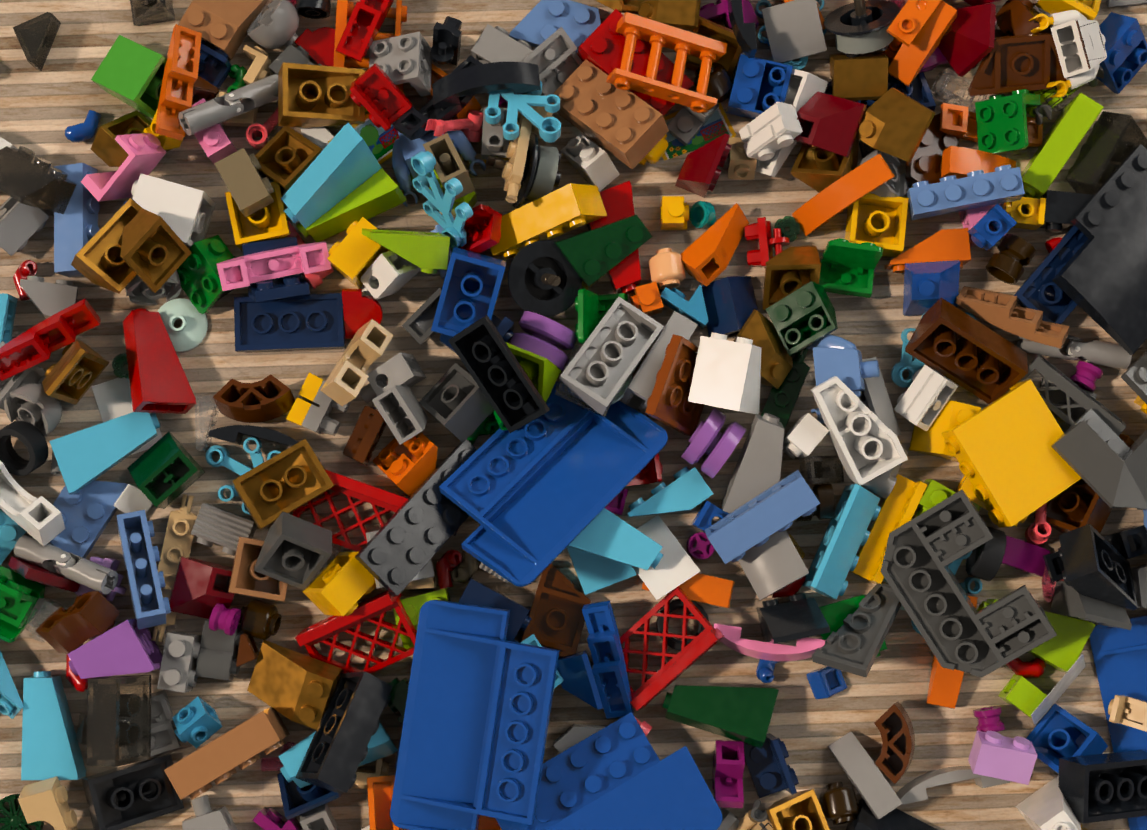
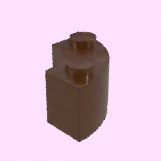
[995,0,1053,37]
[213,374,295,423]
[36,591,120,654]
[874,701,915,784]

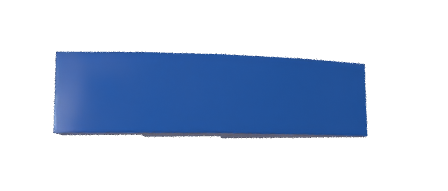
[582,601,634,719]

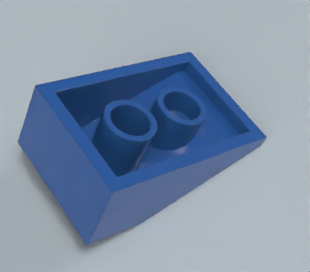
[431,247,507,337]

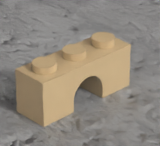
[320,319,394,406]
[18,776,78,830]

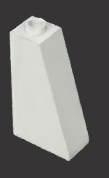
[1015,775,1081,830]

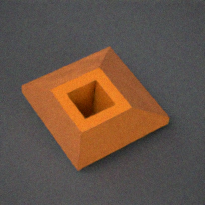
[373,432,438,497]

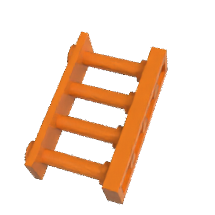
[333,0,407,93]
[882,0,943,62]
[606,12,727,113]

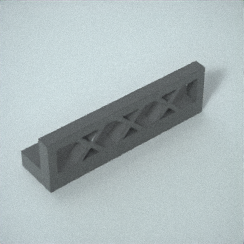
[1017,354,1126,436]

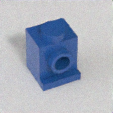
[968,204,1017,250]
[691,500,729,533]

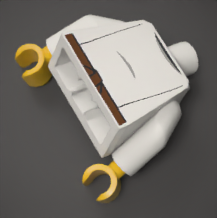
[1029,10,1107,98]

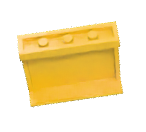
[941,379,1082,528]

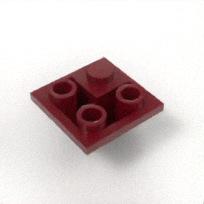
[938,3,997,77]
[794,92,867,158]
[675,133,732,198]
[169,556,234,619]

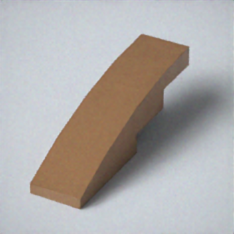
[956,286,1069,349]

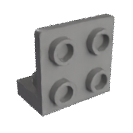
[369,31,432,97]

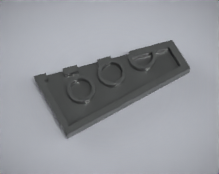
[812,582,902,677]

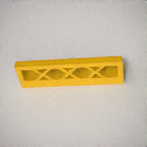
[850,474,927,584]

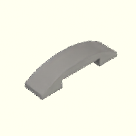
[896,766,1010,805]

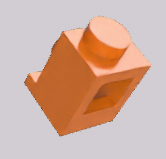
[629,281,664,316]

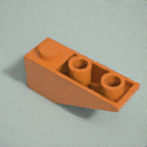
[681,203,749,287]
[884,228,971,273]

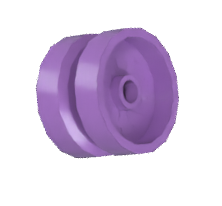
[509,311,577,371]
[681,408,746,479]

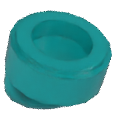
[690,201,716,229]

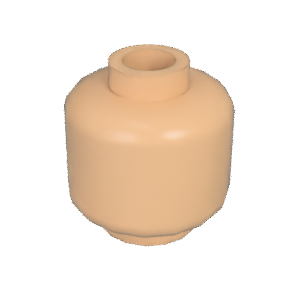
[648,248,686,290]

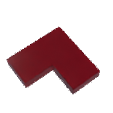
[8,556,80,593]

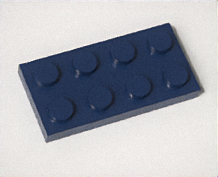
[234,293,345,352]

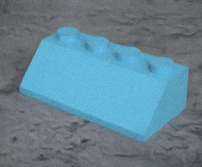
[802,484,881,599]

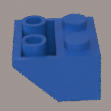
[1096,12,1147,94]
[726,54,793,119]

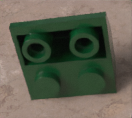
[766,281,838,356]
[127,432,205,509]

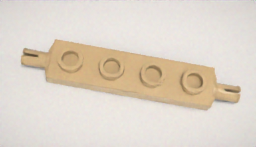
[502,93,536,203]
[151,494,197,642]

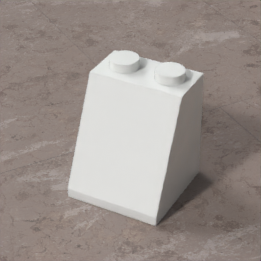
[131,173,216,248]
[688,332,762,414]

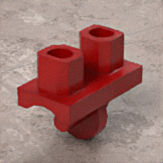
[744,217,790,268]

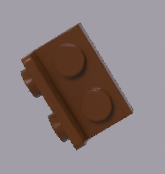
[343,406,387,466]

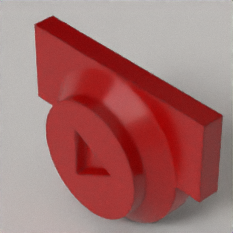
[294,27,335,67]
[342,289,383,339]

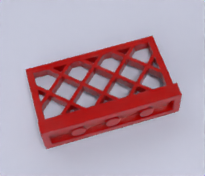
[293,469,408,552]
[620,586,724,711]
[295,590,417,683]

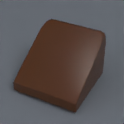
[192,75,219,105]
[236,633,259,667]

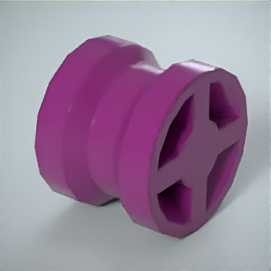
[1070,361,1103,393]
[686,532,715,560]
[209,603,241,636]
[973,706,1005,732]

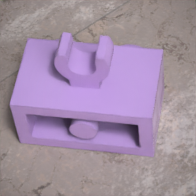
[968,731,1038,785]

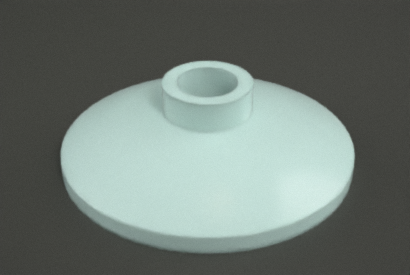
[157,298,208,352]

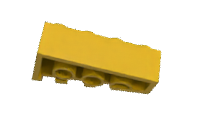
[490,183,607,259]

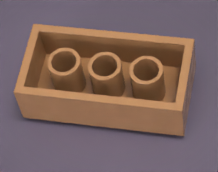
[553,59,669,170]
[164,707,290,800]

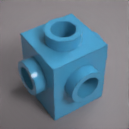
[172,696,223,748]

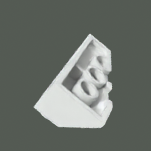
[755,69,828,177]
[811,376,908,486]

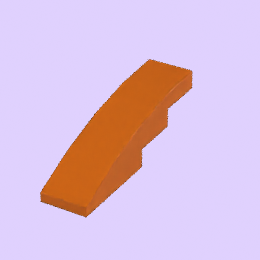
[155,24,202,141]
[927,595,978,709]

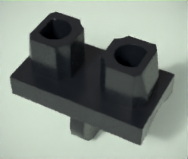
[430,16,462,66]

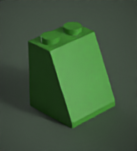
[91,35,166,119]

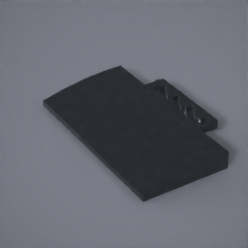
[1052,144,1147,355]

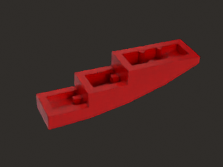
[336,0,394,62]
[0,298,101,381]

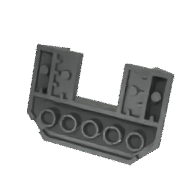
[1051,351,1147,510]
[881,489,1057,677]

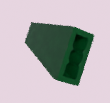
[662,685,779,748]

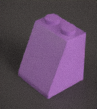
[67,619,163,679]

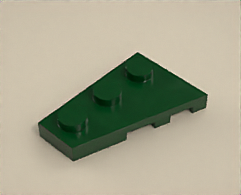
[554,215,653,287]

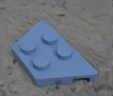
[509,0,601,53]
[50,480,128,558]

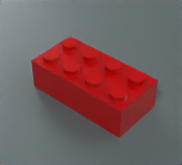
[577,9,694,117]

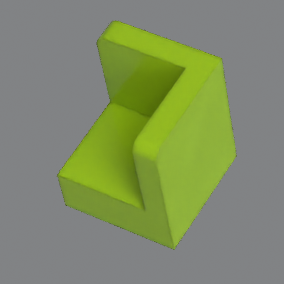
[998,674,1047,718]

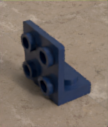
[242,236,310,302]
[744,733,799,799]

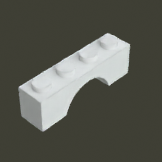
[0,461,65,546]

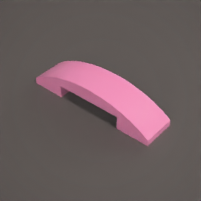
[216,242,331,291]
[714,623,826,661]

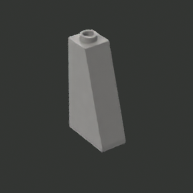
[621,311,698,415]
[721,413,784,513]

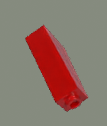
[587,180,641,294]
[123,308,196,414]

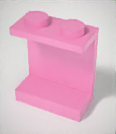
[81,133,167,202]

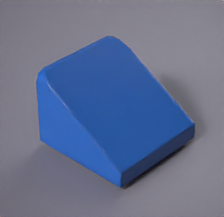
[806,666,847,699]

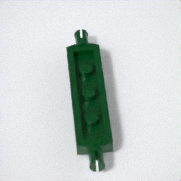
[761,347,810,431]

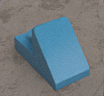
[660,284,708,329]

